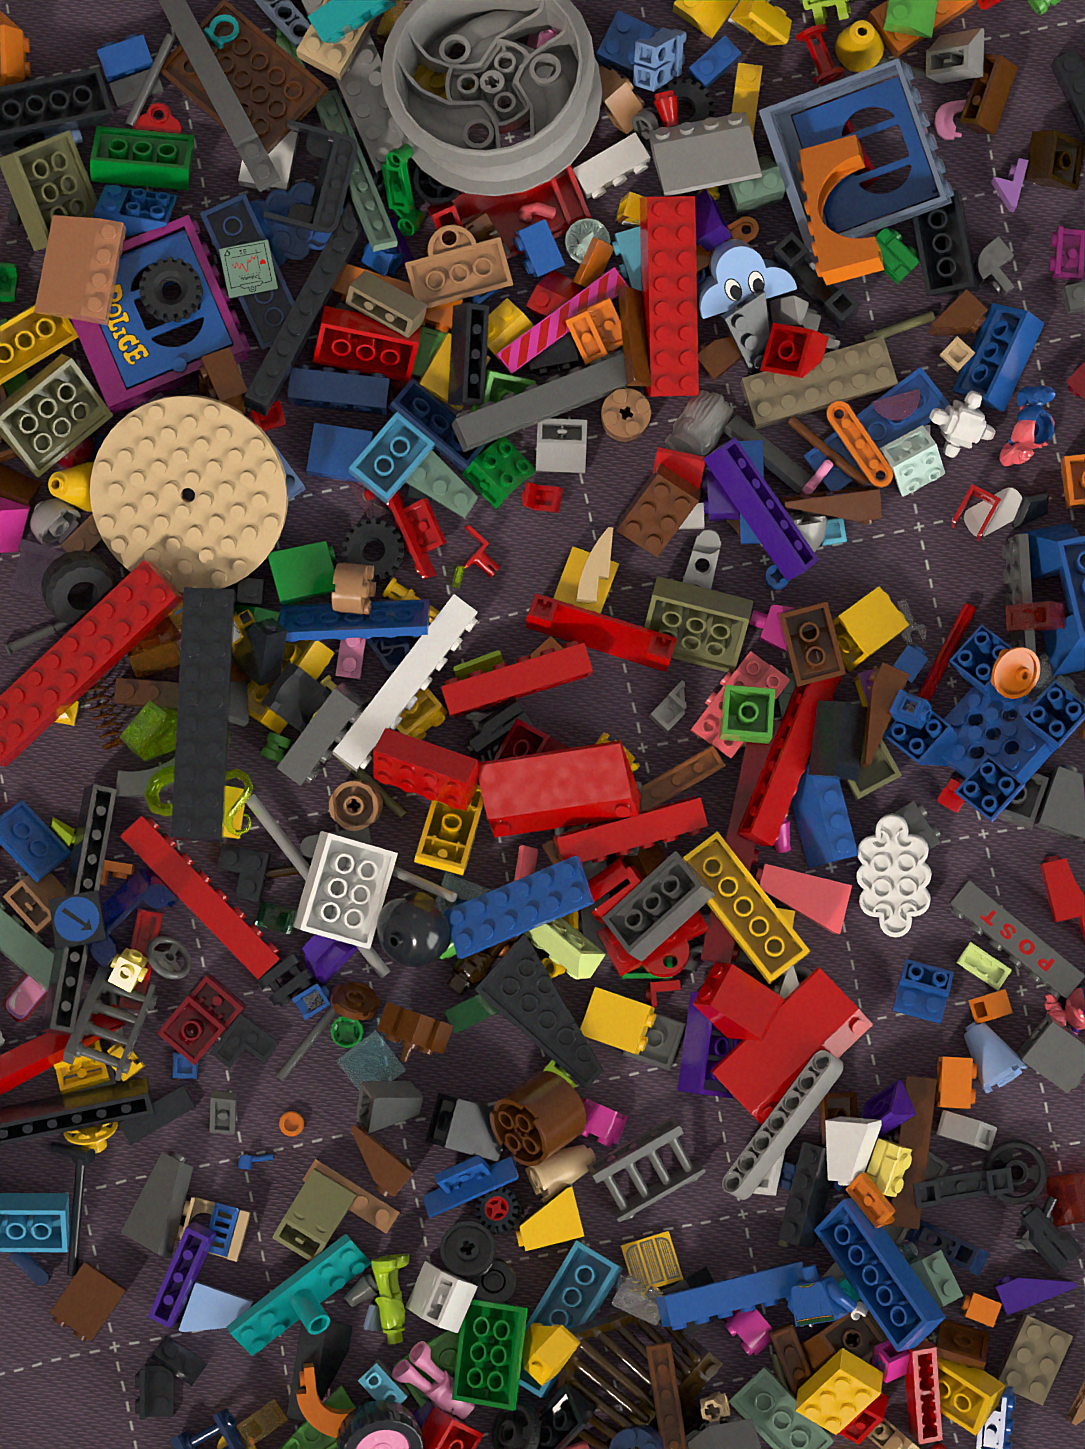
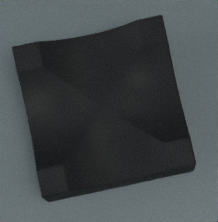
[261,661,332,732]

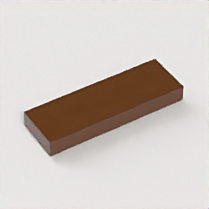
[768,1322,813,1399]

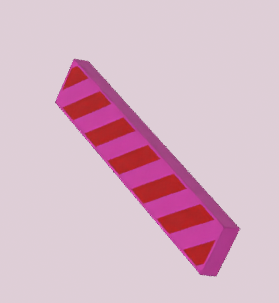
[496,267,629,375]

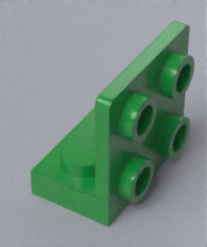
[462,436,536,510]

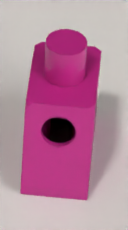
[749,604,794,655]

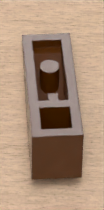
[698,330,771,382]

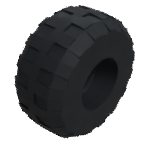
[41,550,117,625]

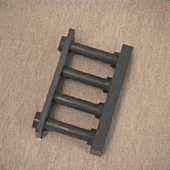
[63,966,158,1081]
[587,1116,706,1222]

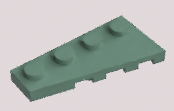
[405,451,478,519]

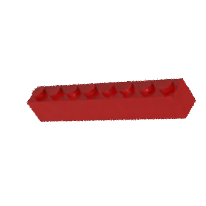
[737,666,845,846]
[120,815,281,980]

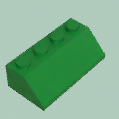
[90,126,194,190]

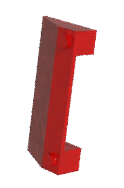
[427,165,592,260]
[478,740,641,838]
[711,967,873,1126]

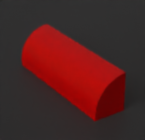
[905,1340,943,1444]

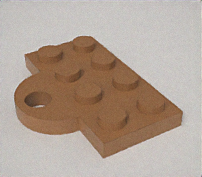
[405,225,513,309]

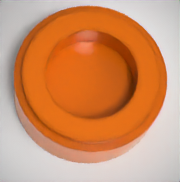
[279,1111,304,1136]

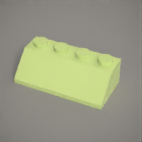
[522,917,606,979]

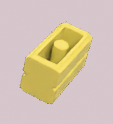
[866,1138,912,1197]

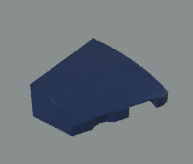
[366,636,410,672]

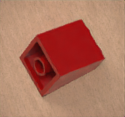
[693,963,784,1041]

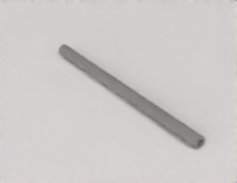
[245,794,390,978]

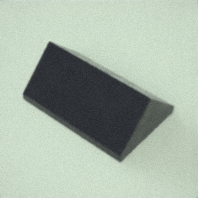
[808,701,867,782]
[537,1384,597,1449]

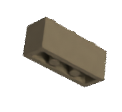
[346,270,428,338]

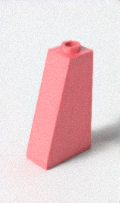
[755,864,852,935]

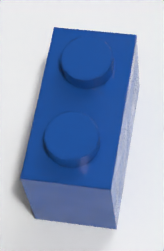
[97,34,153,83]
[688,35,742,90]

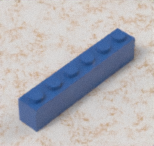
[656,1261,804,1330]

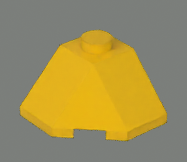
[522,1323,581,1386]

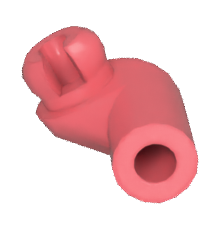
[519,202,556,222]

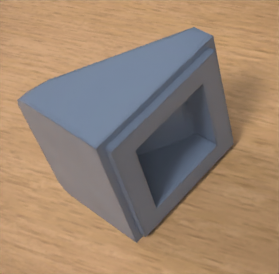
[363,1303,382,1332]

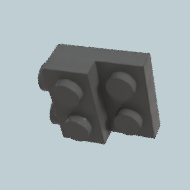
[870,801,941,850]

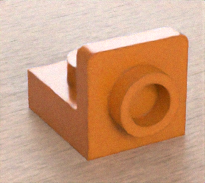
[100,860,135,886]

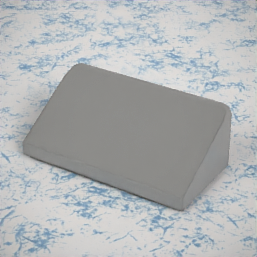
[770,296,809,326]

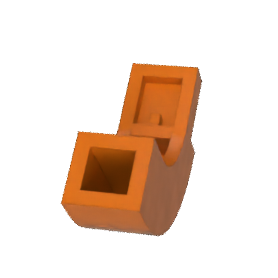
[296,1363,355,1438]

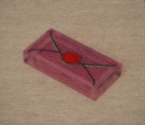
[346,480,392,521]

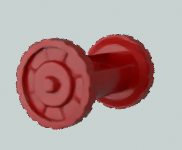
[796,24,845,85]

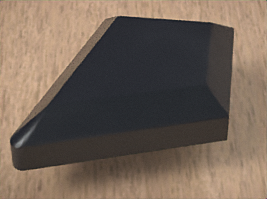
[1012,490,1049,529]

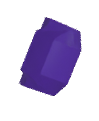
[302,934,358,985]

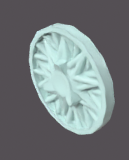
[565,218,611,263]

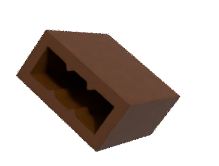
[50,1261,128,1342]

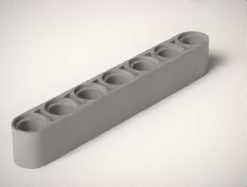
[722,1050,844,1200]

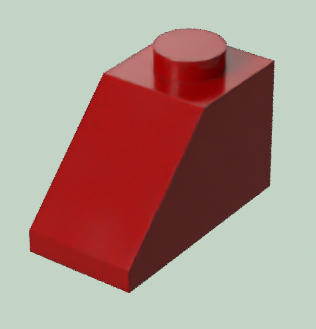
[838,1393,889,1445]

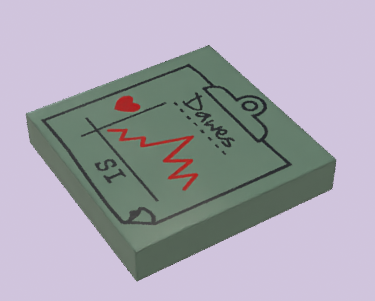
[219,240,278,298]

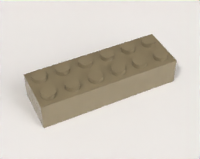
[740,336,898,429]

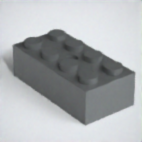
[277,683,367,786]

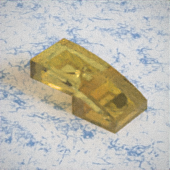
[236,1399,288,1447]

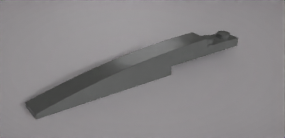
[158,0,281,192]

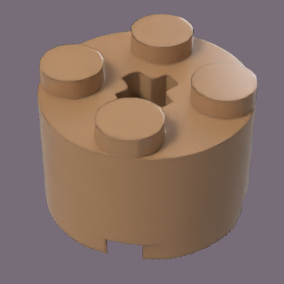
[601,388,651,442]
[332,563,376,615]
[329,779,383,831]

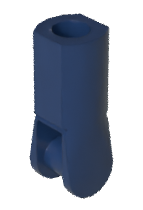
[9,1252,49,1286]

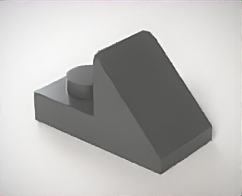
[210,1091,238,1135]

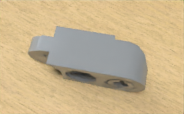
[682,529,721,590]

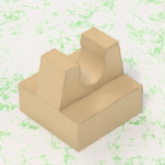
[940,336,975,372]

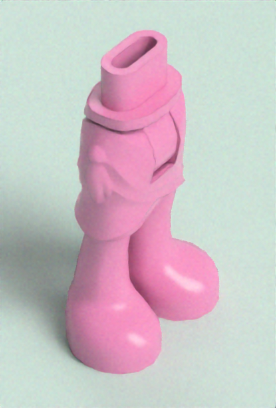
[392,1341,475,1420]

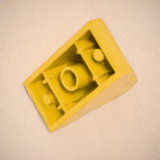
[414,785,484,875]

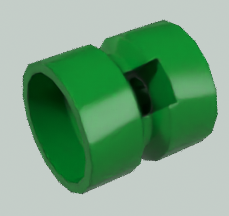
[330,1016,364,1048]

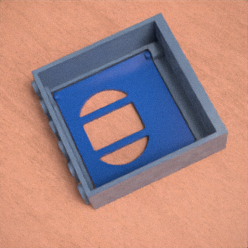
[759,58,954,253]

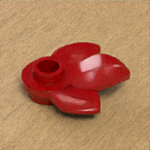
[133,102,181,134]

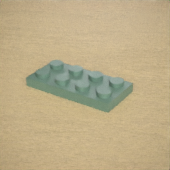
[729,1366,835,1449]

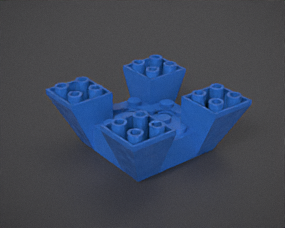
[1019,523,1085,677]
[883,624,1085,822]

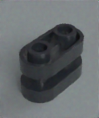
[256,952,314,1007]

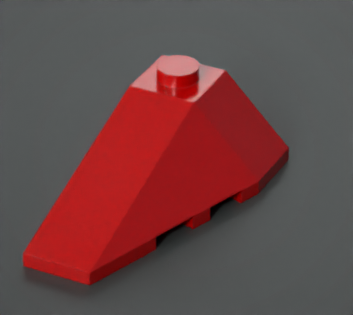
[526,270,621,354]

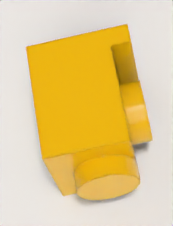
[107,1043,145,1082]

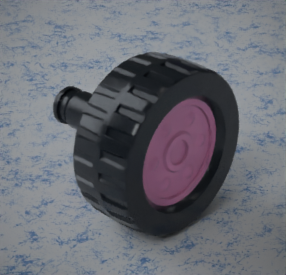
[336,1397,424,1449]

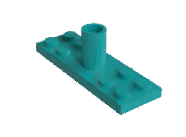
[226,1234,371,1356]

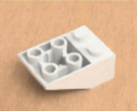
[406,1261,478,1333]

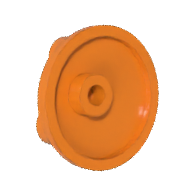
[991,647,1040,699]

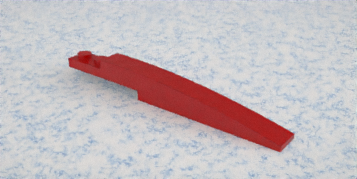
[0,1004,126,1095]

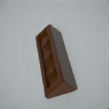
[618,286,651,386]

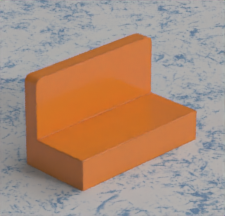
[845,1172,896,1228]

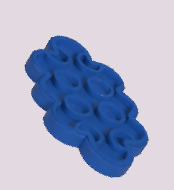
[250,182,346,267]

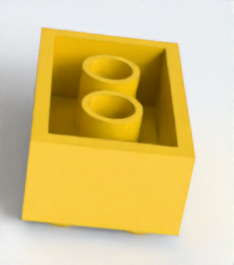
[795,1348,883,1435]

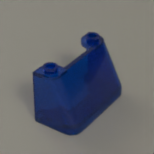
[88,869,180,969]

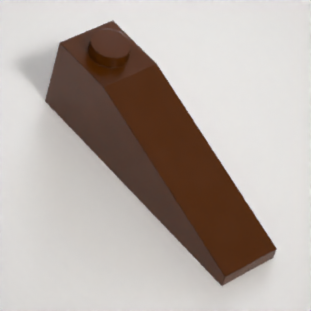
[778,485,882,524]
[862,662,910,768]

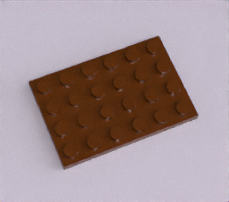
[160,0,329,154]

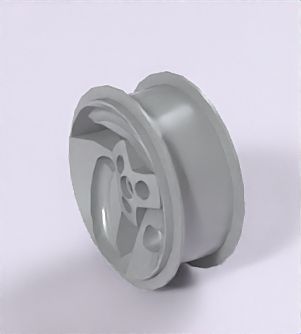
[381,0,602,196]

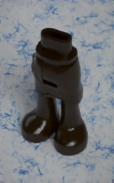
[447,934,523,995]

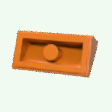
[573,237,614,288]

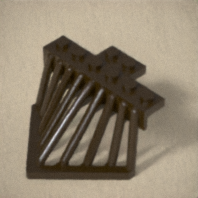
[557,1301,723,1449]

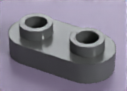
[632,110,659,155]

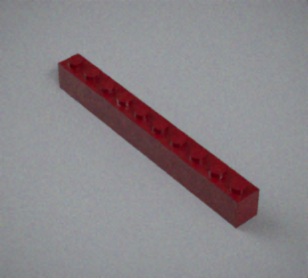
[700,720,781,964]

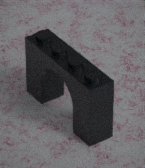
[773,232,860,329]

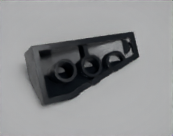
[287,1322,353,1421]

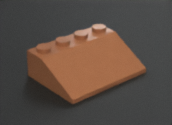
[34,215,126,325]

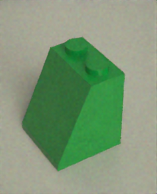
[268,541,336,605]

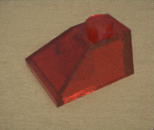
[1046,1171,1085,1227]

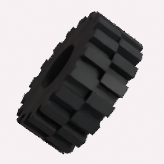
[652,78,714,128]
[139,257,203,323]
[342,519,404,583]

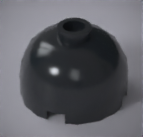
[414,167,461,206]

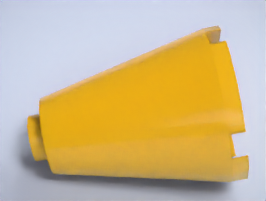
[835,20,884,73]
[48,462,94,512]

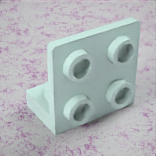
[880,425,945,496]

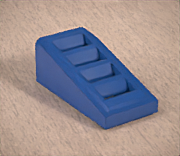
[209,1202,241,1257]

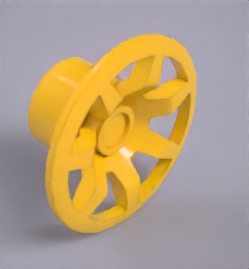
[63,1122,118,1153]

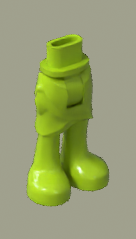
[371,1254,410,1344]

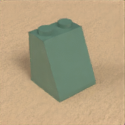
[725,155,786,216]
[907,1250,963,1308]

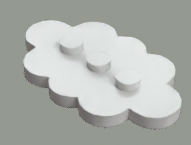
[856,814,932,937]

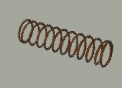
[85,677,128,750]

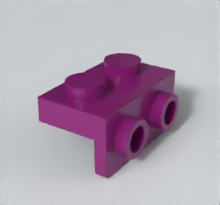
[1049,225,1085,281]

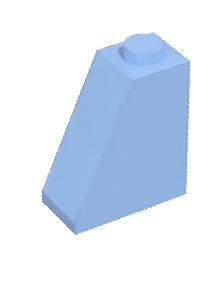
[179,1281,254,1332]

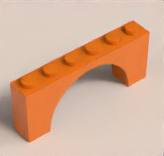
[797,134,884,285]

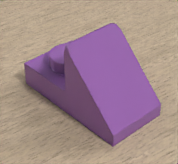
[991,158,1028,212]

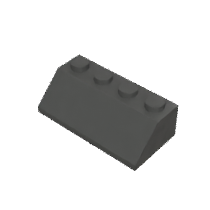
[602,851,715,962]

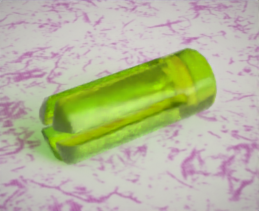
[451,566,465,589]

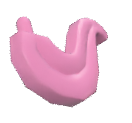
[934,91,970,140]

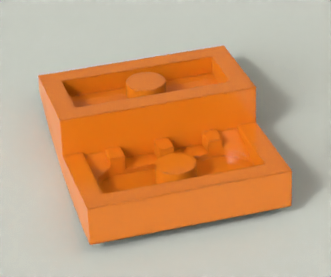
[565,296,623,365]

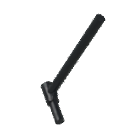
[50,1142,96,1276]

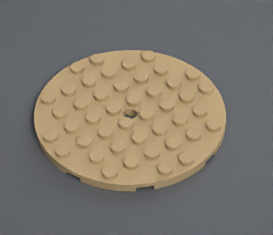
[90,395,288,593]

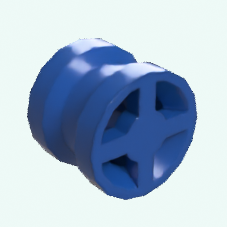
[764,564,789,590]

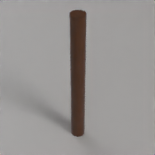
[788,416,868,487]

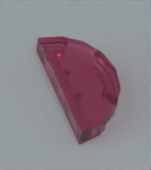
[872,389,920,421]

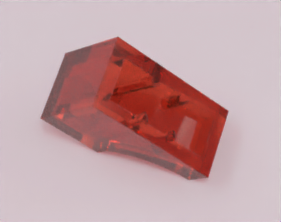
[1005,601,1065,632]

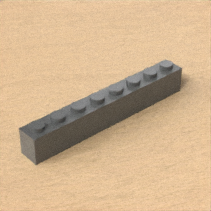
[452,349,631,452]

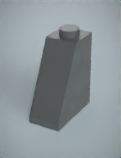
[356,1081,423,1133]

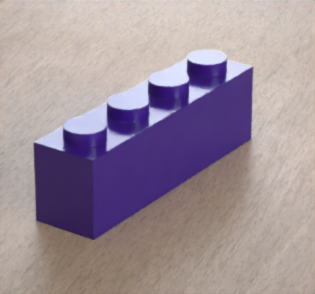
[148,1222,217,1328]

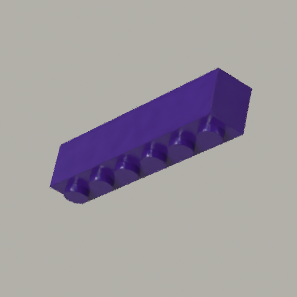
[703,437,819,581]

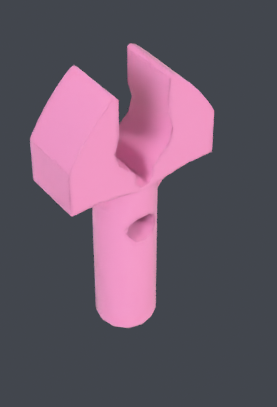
[800,460,833,495]

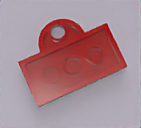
[596,910,709,977]

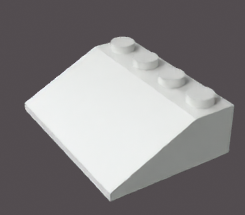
[293,831,398,949]

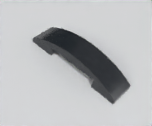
[912,1167,1014,1209]

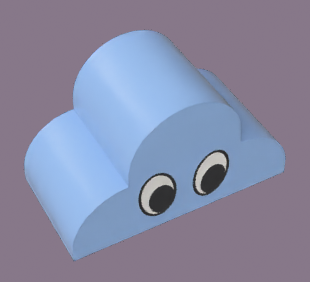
[697,239,797,319]

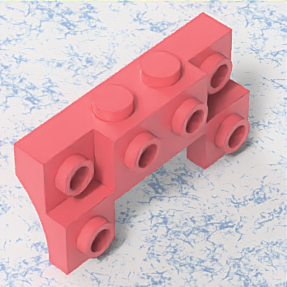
[690,651,791,759]

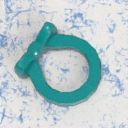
[203,14,239,50]

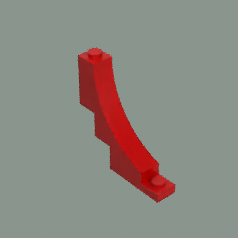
[1039,855,1085,945]

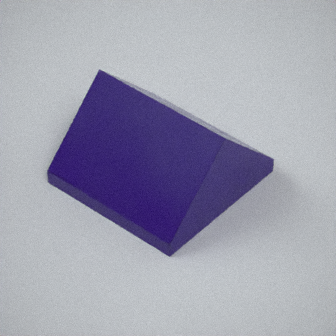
[861,1080,916,1137]

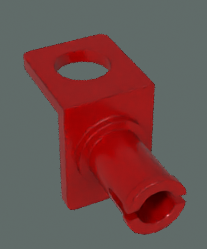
[462,524,501,578]

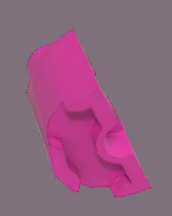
[581,1097,629,1147]
[724,1309,773,1356]

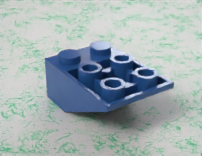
[94,185,178,238]

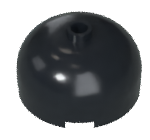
[376,890,451,968]

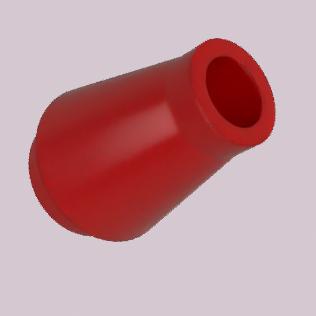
[653,90,679,127]

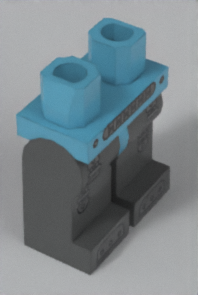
[358,1358,411,1404]

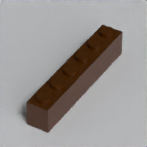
[889,1075,937,1230]

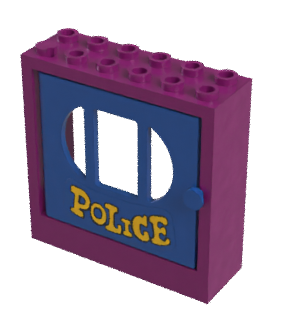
[71,215,251,415]

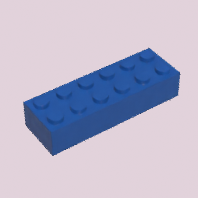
[814,1198,946,1352]

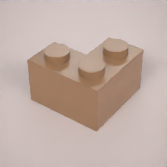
[599,65,645,134]

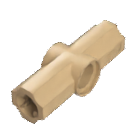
[700,1392,730,1423]

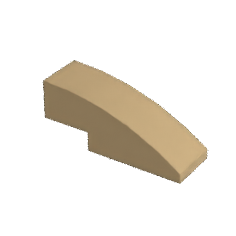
[576,527,613,603]

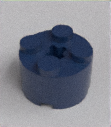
[609,1424,664,1449]

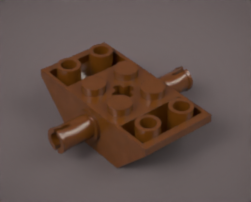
[800,1299,889,1374]

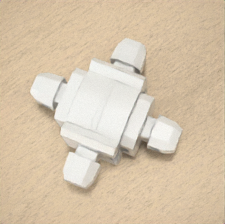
[929,391,995,458]

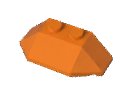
[0,11,31,87]

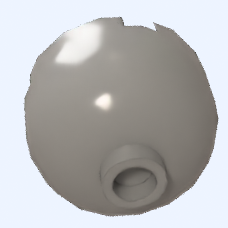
[30,498,80,548]

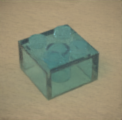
[336,1030,407,1092]

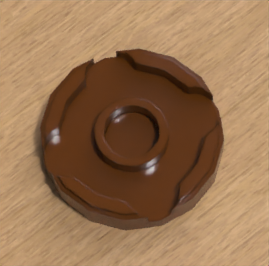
[330,982,380,1020]

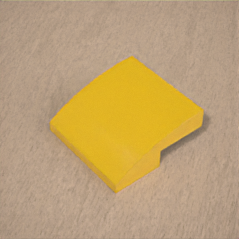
[54,1040,111,1095]

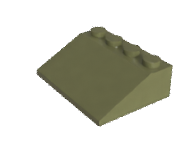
[0,130,98,251]
[0,354,114,477]
[644,576,754,674]

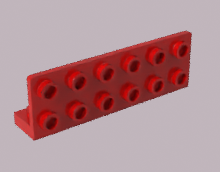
[526,593,677,672]

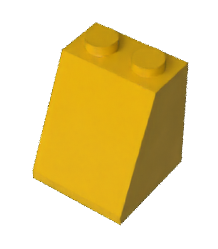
[833,586,909,672]
[516,1186,584,1251]

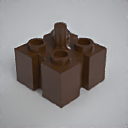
[377,1002,453,1062]

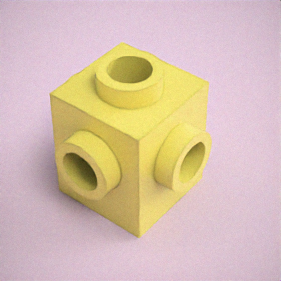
[108,948,148,992]

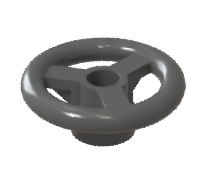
[146,936,192,979]

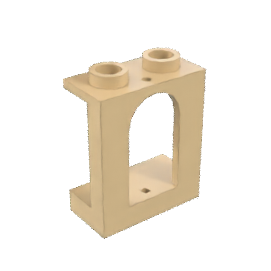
[176,1197,251,1262]

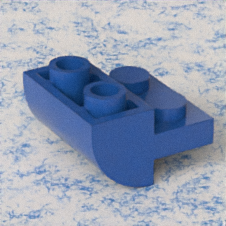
[892,959,954,1024]

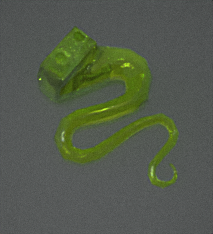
[119,700,254,836]

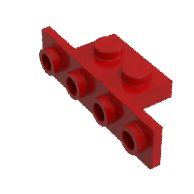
[387,490,447,579]

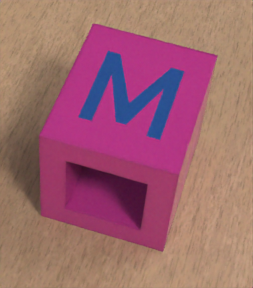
[872,1340,910,1383]

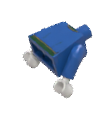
[787,1264,868,1327]

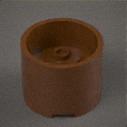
[490,1071,586,1166]

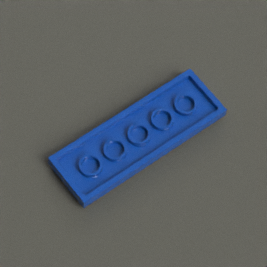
[803,367,950,491]
[279,599,430,642]
[444,856,594,959]

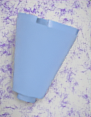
[964,1022,1027,1093]

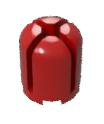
[586,855,644,925]

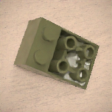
[272,1168,357,1261]

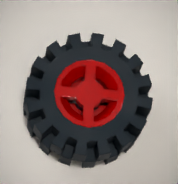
[475,1187,524,1235]

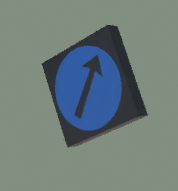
[48,890,107,950]

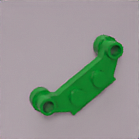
[381,143,426,236]

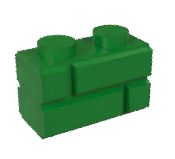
[875,227,920,285]

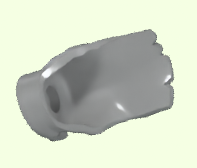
[665,390,734,456]

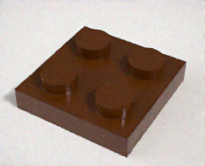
[936,1319,989,1370]

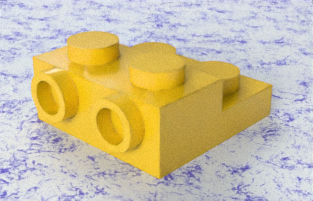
[396,687,448,740]

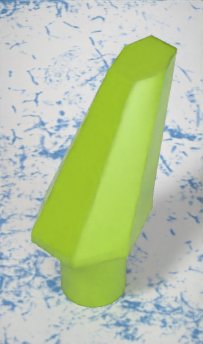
[51,817,76,846]

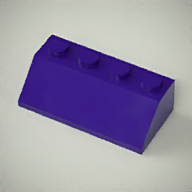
[677,992,741,1098]

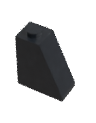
[232,618,287,686]

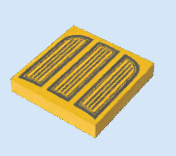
[621,1231,683,1294]

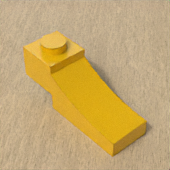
[731,63,762,137]

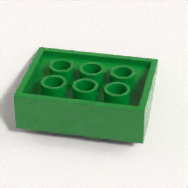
[452,1299,528,1411]

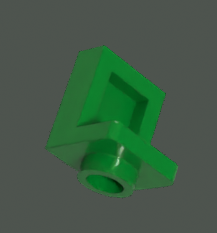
[0,262,18,303]

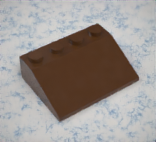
[351,1124,415,1197]

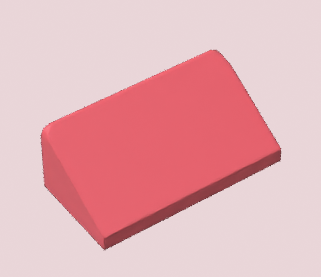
[514,845,538,881]

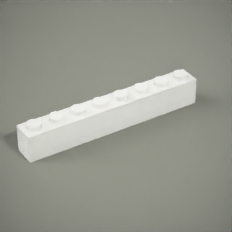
[333,594,478,772]

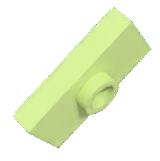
[956,942,1012,991]

